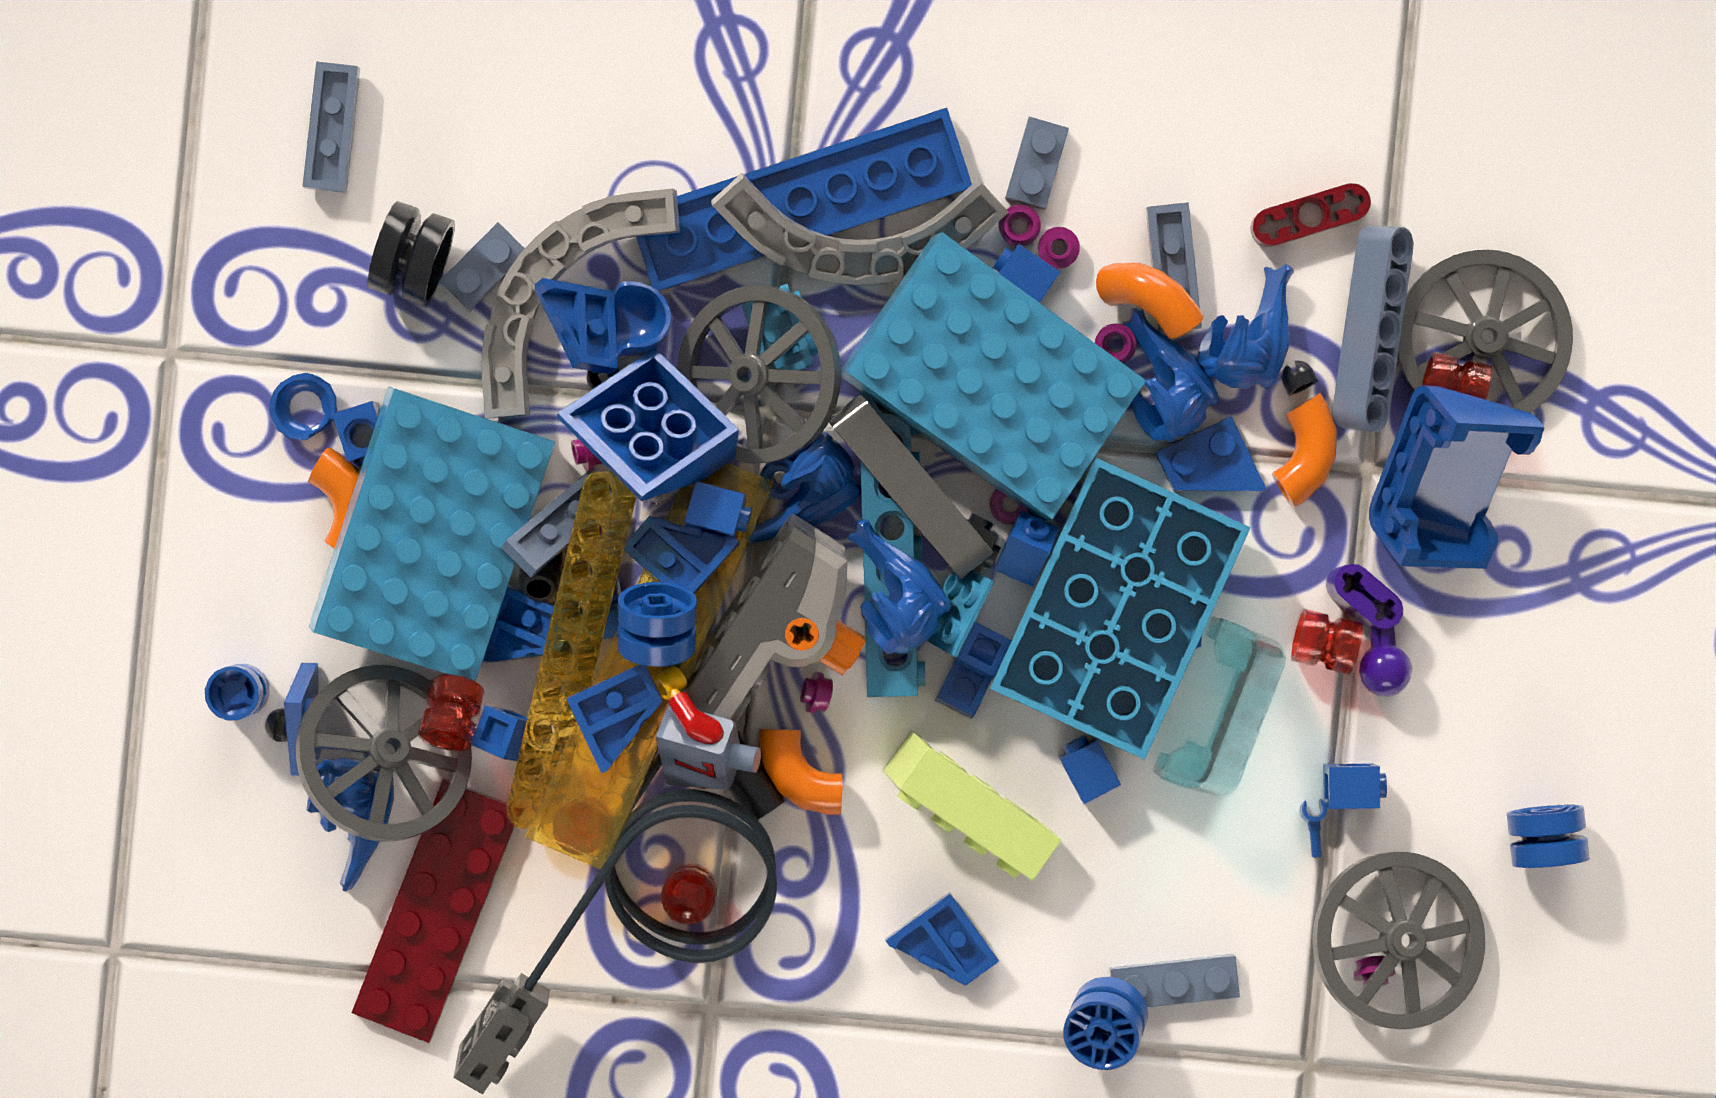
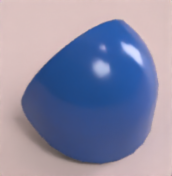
[614,281,671,357]

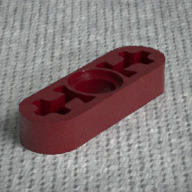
[1250,183,1371,247]

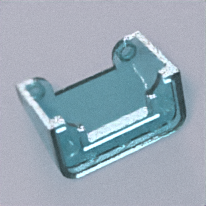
[1153,616,1286,796]

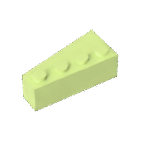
[883,730,1062,881]

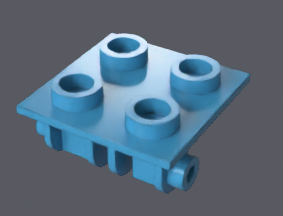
[927,570,995,658]

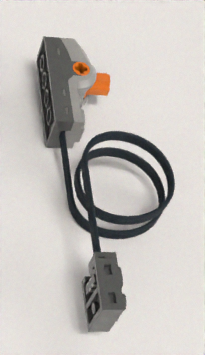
[453,513,866,1095]

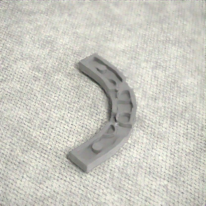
[711,173,1009,285]
[482,188,680,419]

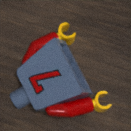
[656,666,761,790]

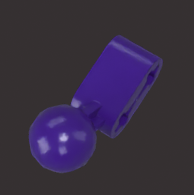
[1326,564,1412,697]

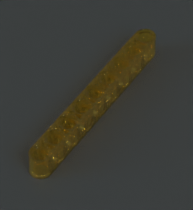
[507,470,636,829]

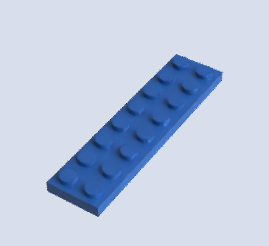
[636,107,972,292]

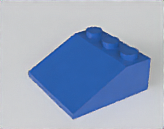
[557,348,739,502]

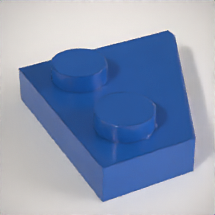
[535,278,618,374]
[1155,416,1266,492]
[621,516,740,595]
[482,585,578,663]
[284,663,321,776]
[567,664,662,774]
[885,892,999,986]

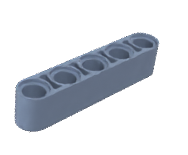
[1332,226,1414,432]

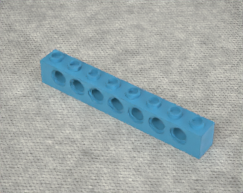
[859,391,926,697]

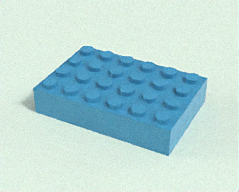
[841,232,1146,520]
[308,386,555,682]
[990,457,1251,760]

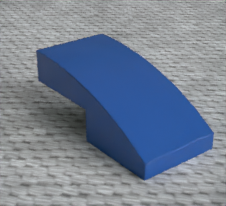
[934,622,1012,719]

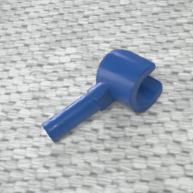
[1299,799,1327,858]

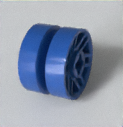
[618,582,697,666]
[1506,804,1590,868]
[1063,977,1148,1070]

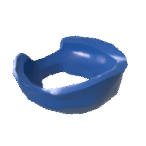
[269,372,337,440]

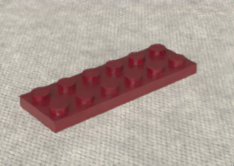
[351,778,522,1043]

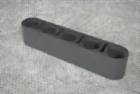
[829,394,994,580]

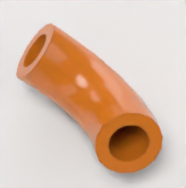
[1096,263,1204,339]
[1272,393,1337,508]
[308,447,360,548]
[759,729,843,815]

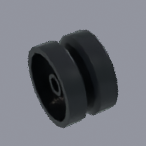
[367,201,455,307]

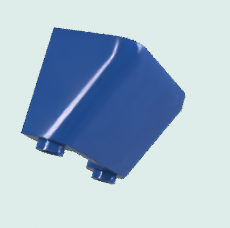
[1369,385,1545,569]

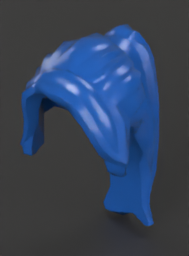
[1198,264,1294,390]
[1122,307,1220,441]
[745,432,861,544]
[848,519,952,654]
[306,758,394,892]

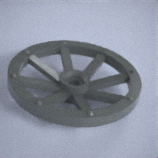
[1397,249,1573,413]
[677,286,841,464]
[296,665,472,842]
[1312,852,1485,1029]

